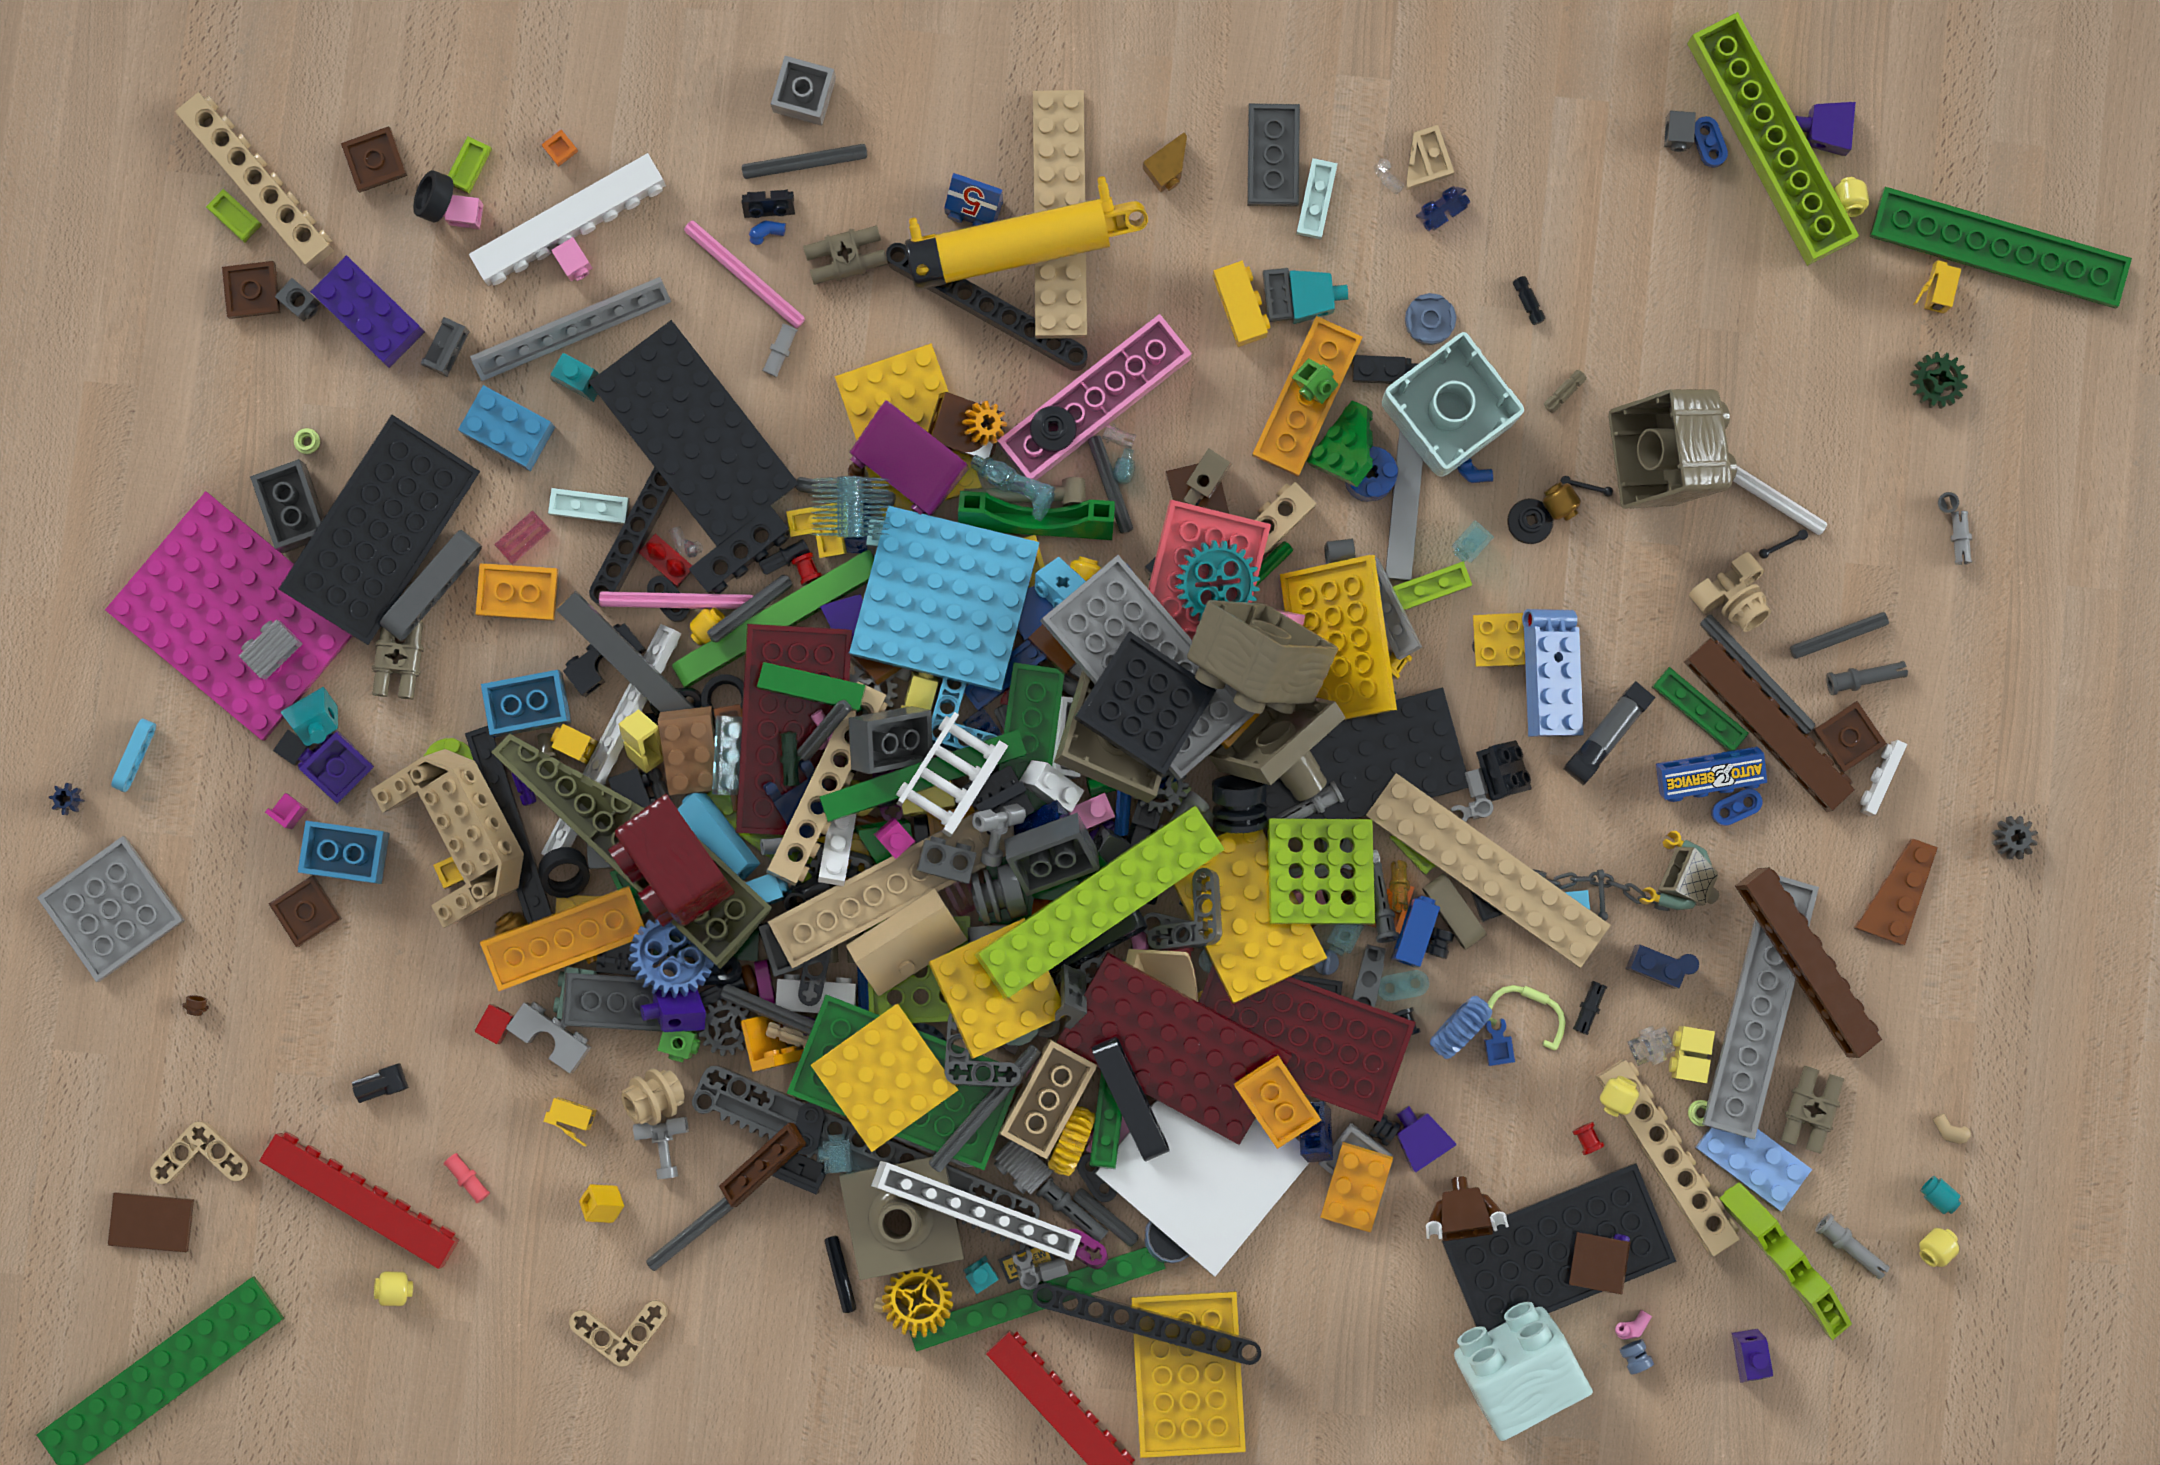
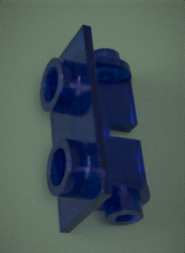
[1416,186,1470,232]

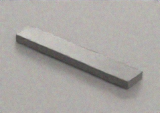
[1385,430,1423,581]

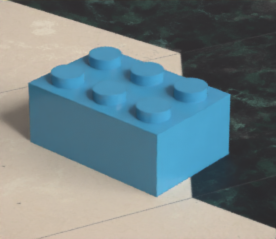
[458,385,555,472]
[481,670,571,738]
[298,821,390,884]

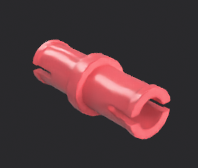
[444,1153,490,1203]

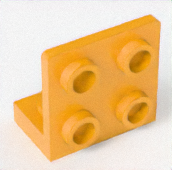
[741,1016,804,1072]

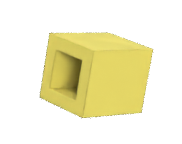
[904,671,938,710]

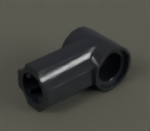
[784,873,836,911]
[352,1063,409,1103]

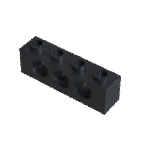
[689,505,790,594]

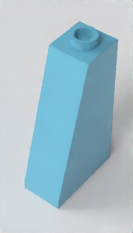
[678,793,761,881]

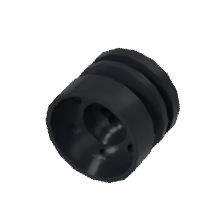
[1212,775,1267,833]

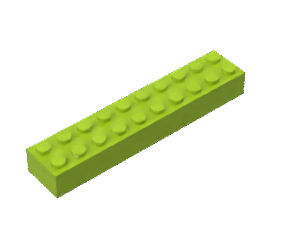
[1687,12,1859,266]
[974,805,1225,999]

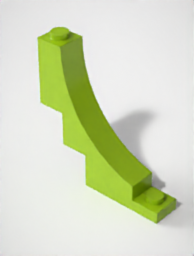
[1719,1182,1852,1340]

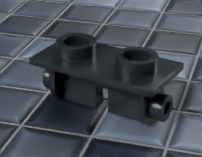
[741,189,795,218]

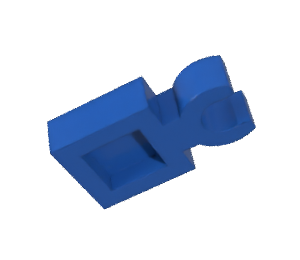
[1484,1018,1515,1066]

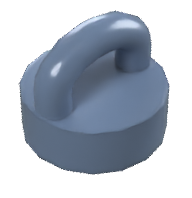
[1313,949,1339,975]

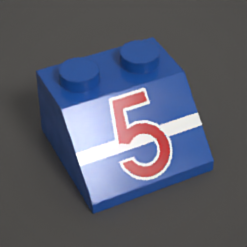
[944,173,1003,226]

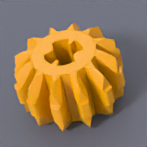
[962,401,1007,446]

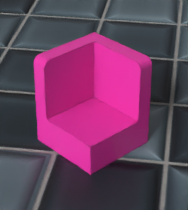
[265,793,308,829]

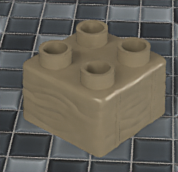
[1608,389,1737,509]
[1187,600,1339,714]

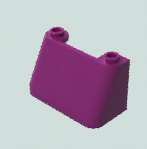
[849,400,969,516]

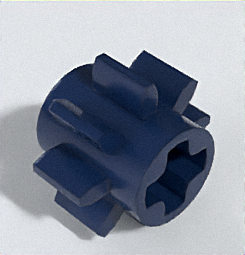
[49,783,85,816]

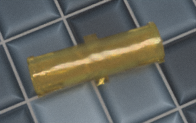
[1389,860,1410,912]

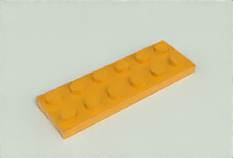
[1252,316,1363,477]
[480,886,645,992]

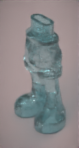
[971,455,1055,521]

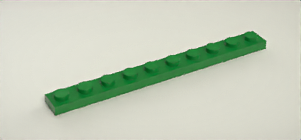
[909,1247,1166,1352]

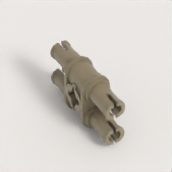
[803,225,888,285]
[372,621,424,700]
[1781,1066,1844,1154]

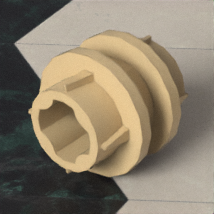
[621,1068,685,1126]

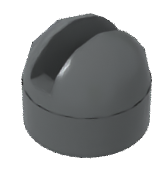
[1938,492,1959,513]

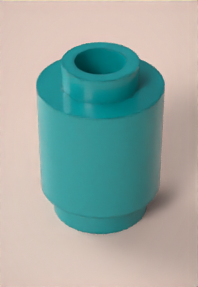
[1920,1176,1961,1214]

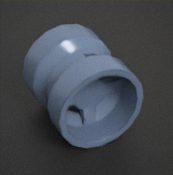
[1619,1339,1654,1375]

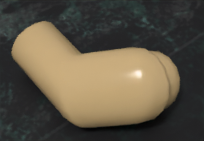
[1933,1113,1971,1144]

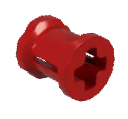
[791,552,822,586]
[1572,1122,1605,1155]

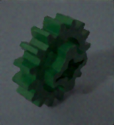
[1910,352,1968,409]

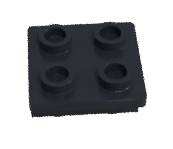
[1476,740,1532,802]
[966,766,1034,835]

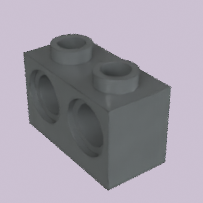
[916,836,977,884]

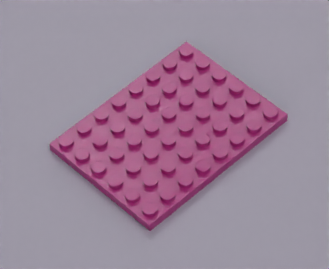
[105,491,353,741]

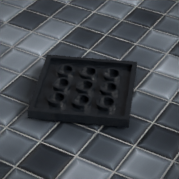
[1074,631,1217,777]

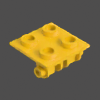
[1473,613,1525,667]

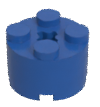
[1345,446,1398,502]

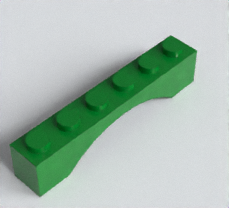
[958,491,1115,540]

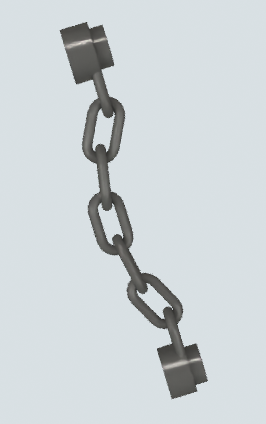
[1532,869,1670,911]

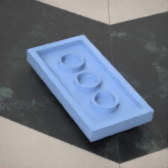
[1695,1127,1812,1212]

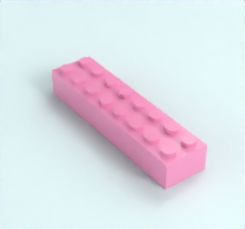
[997,314,1192,485]

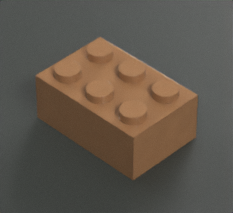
[658,706,723,795]

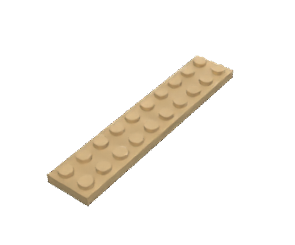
[1033,90,1087,339]
[1366,773,1611,968]
[768,812,1019,969]

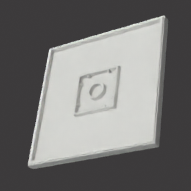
[1095,1100,1315,1277]

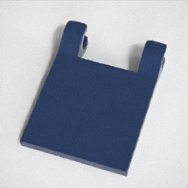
[763,760,828,838]

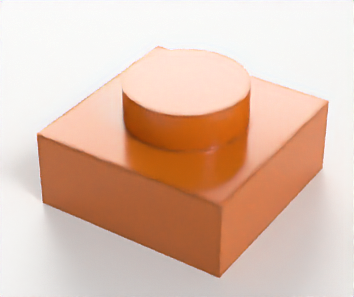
[542,129,578,167]

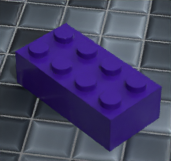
[310,255,425,368]

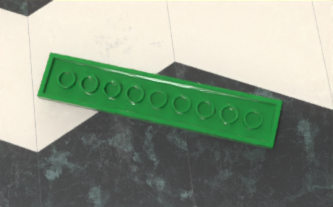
[1869,187,2132,309]
[978,663,1064,925]
[36,1276,285,1465]

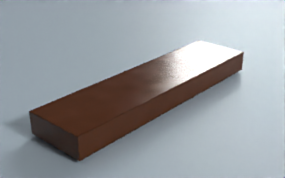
[719,1123,806,1207]

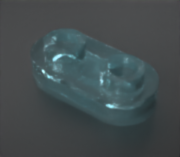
[1378,970,1429,1001]

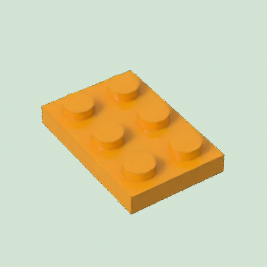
[475,563,558,621]
[1234,1055,1321,1149]
[1320,1142,1393,1233]

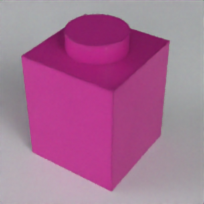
[874,817,916,859]

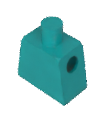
[1289,270,1349,324]
[550,353,599,402]
[281,686,338,746]

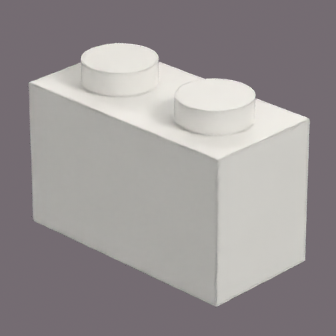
[1019,760,1084,813]

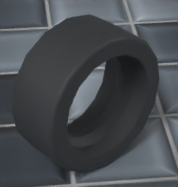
[413,170,454,223]
[701,674,744,721]
[538,847,590,898]

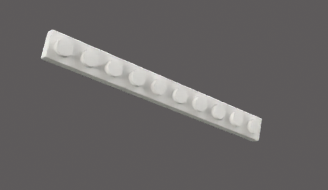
[541,624,681,855]

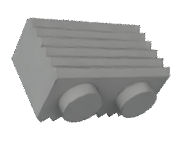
[239,619,303,680]
[994,1140,1053,1195]

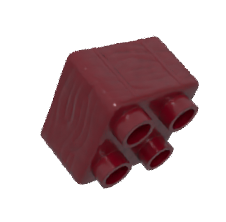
[608,793,735,927]

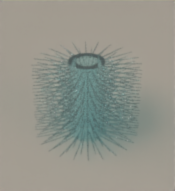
[811,476,889,538]

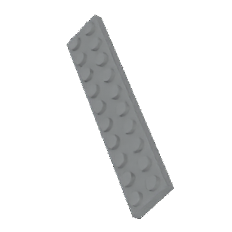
[1702,875,1819,1139]

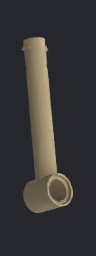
[964,477,1086,507]

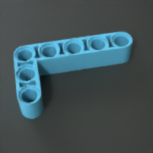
[932,678,997,751]

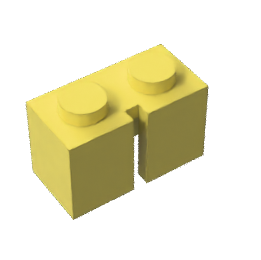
[618,709,664,773]
[1669,1026,1715,1083]

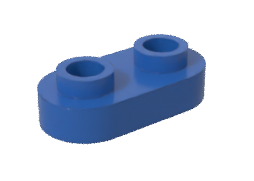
[1694,116,1728,168]
[1711,789,1763,826]

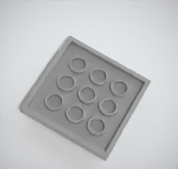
[37,836,185,982]

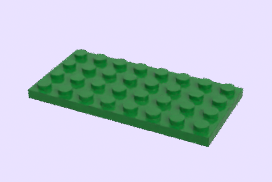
[787,994,1017,1170]

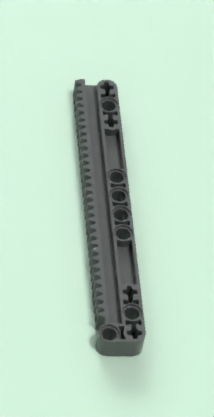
[692,1065,1040,1250]

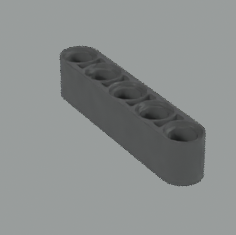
[380,530,482,641]

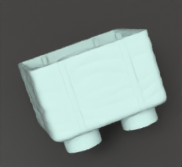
[1382,332,1524,477]
[1454,1302,1593,1441]

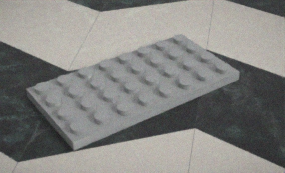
[1040,555,1255,781]

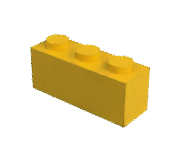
[1212,260,1270,347]

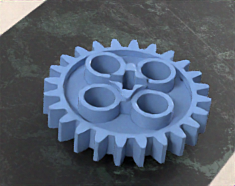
[628,920,714,998]

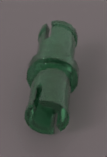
[780,732,800,786]

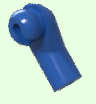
[749,220,786,245]
[1457,458,1493,483]

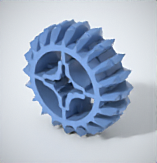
[1430,996,1492,1059]

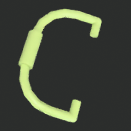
[1487,985,1566,1050]

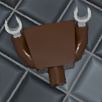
[1426,1176,1509,1241]

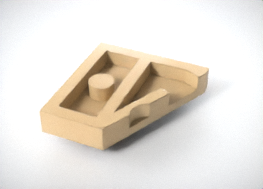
[1406,125,1454,190]

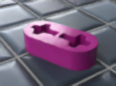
[754,959,776,1004]
[1067,1229,1108,1269]

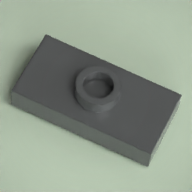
[1262,268,1294,322]

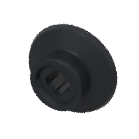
[1030,406,1077,452]
[1507,498,1553,544]

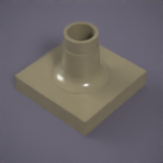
[1054,671,1162,803]
[1208,697,1346,801]
[839,1155,965,1280]

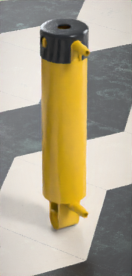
[905,176,1148,290]

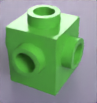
[1292,358,1338,404]
[657,1031,701,1062]

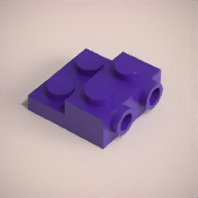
[298,730,374,804]

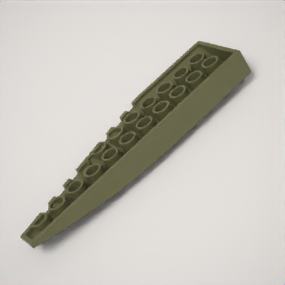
[491,734,772,969]

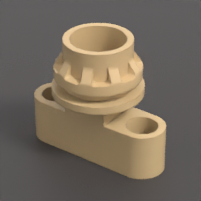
[1689,552,1771,632]

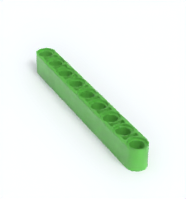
[671,550,875,688]

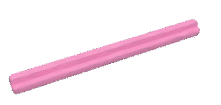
[684,221,805,328]
[599,592,753,609]

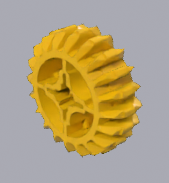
[1048,1106,1095,1176]
[882,1268,953,1338]

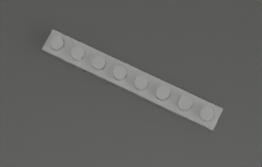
[470,277,671,381]

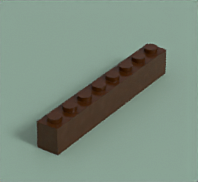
[1684,638,1855,812]
[1735,867,1882,1058]

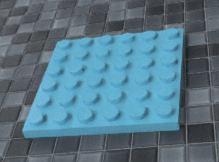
[849,506,1039,692]

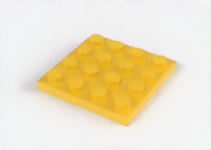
[928,918,1066,1059]
[811,1003,958,1152]

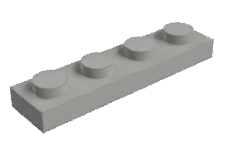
[1375,557,1422,660]

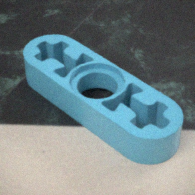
[111,718,156,792]

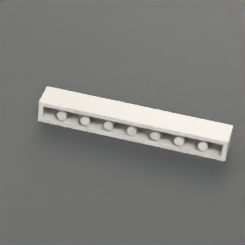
[469,153,666,286]
[871,1161,1081,1261]

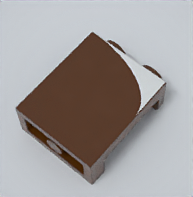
[928,392,1004,463]

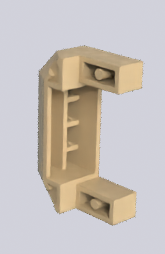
[371,749,524,928]

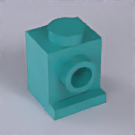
[963,1256,999,1294]

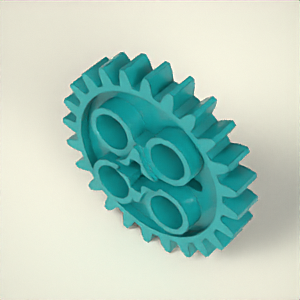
[1175,540,1260,621]

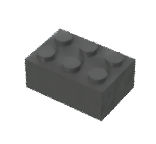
[250,459,324,553]
[849,706,933,774]
[1004,812,1100,896]

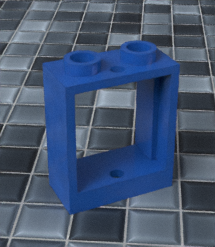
[1391,896,1440,968]

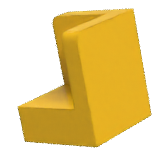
[579,1184,624,1223]

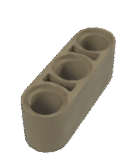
[1422,873,1487,950]

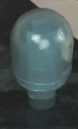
[1113,448,1135,484]

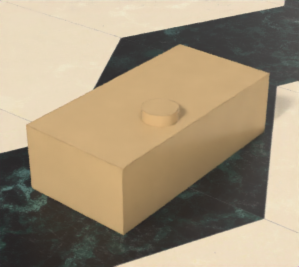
[846,889,967,996]
[999,1038,1097,1159]

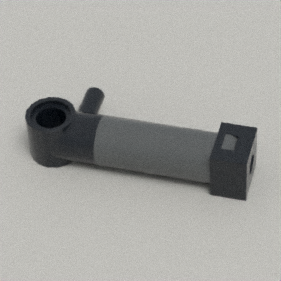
[1563,681,1656,786]

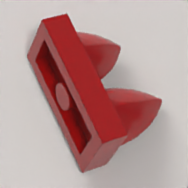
[638,533,692,587]

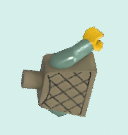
[1639,831,1719,910]

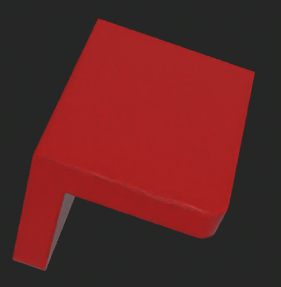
[475,1004,514,1044]

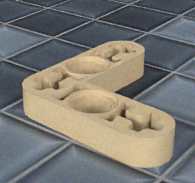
[150,1121,251,1184]
[569,1300,668,1367]

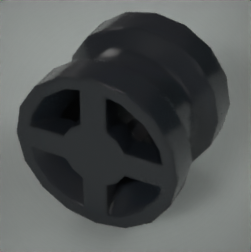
[1369,1113,1401,1146]

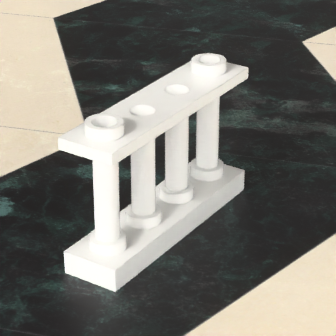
[896,712,1008,837]

